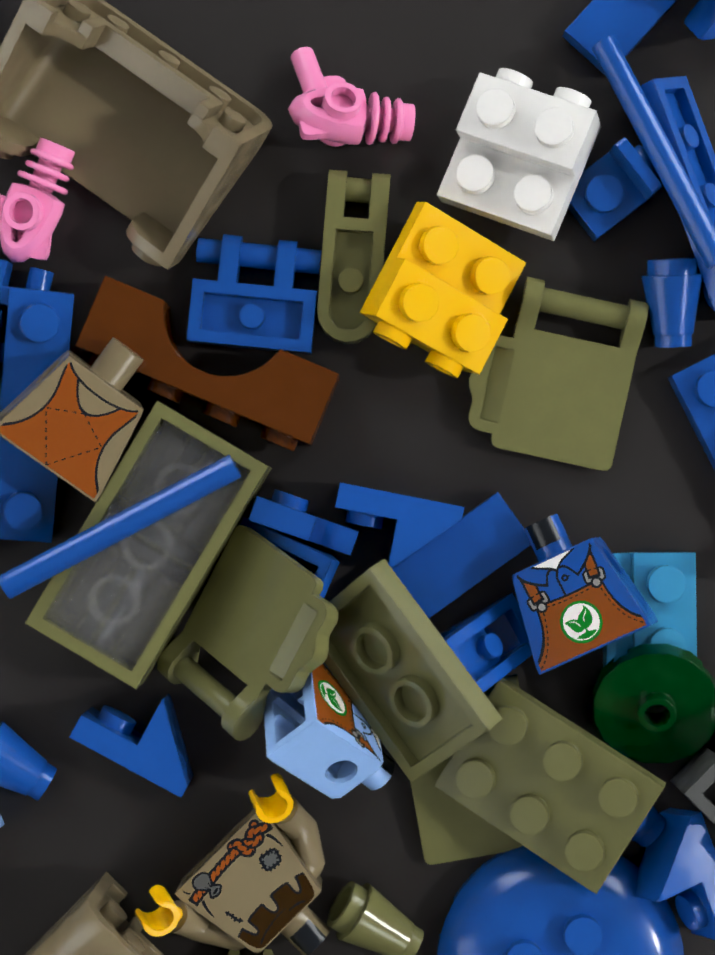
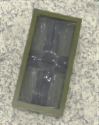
[25,401,272,689]

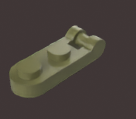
[317,169,391,344]

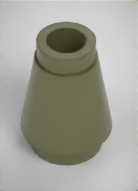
[327,881,424,955]

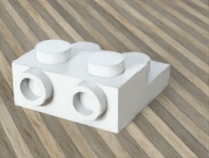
[437,68,601,241]

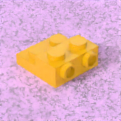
[359,201,526,379]

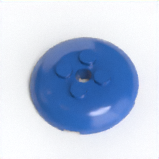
[437,846,684,955]

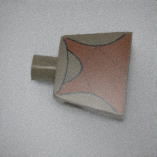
[0,337,144,502]

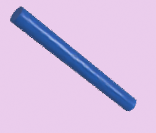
[592,36,715,269]
[0,454,241,599]

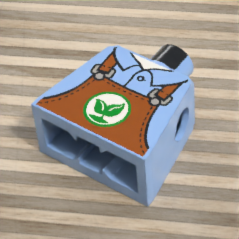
[264,663,395,799]

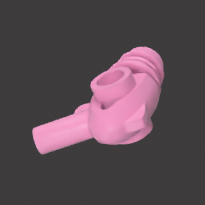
[288,47,415,147]
[0,137,75,262]

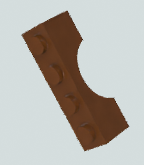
[75,275,340,452]

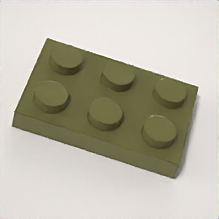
[324,559,503,783]
[434,678,666,894]

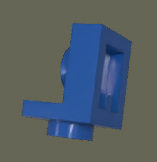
[568,137,662,242]

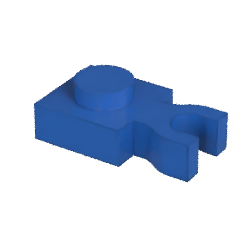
[249,489,359,556]

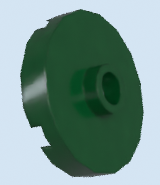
[593,644,715,763]

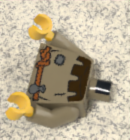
[134,773,330,955]

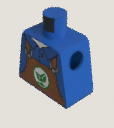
[512,514,658,675]

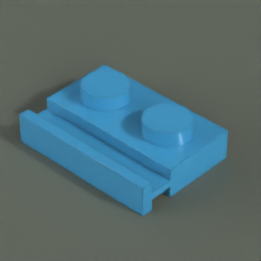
[603,552,697,667]

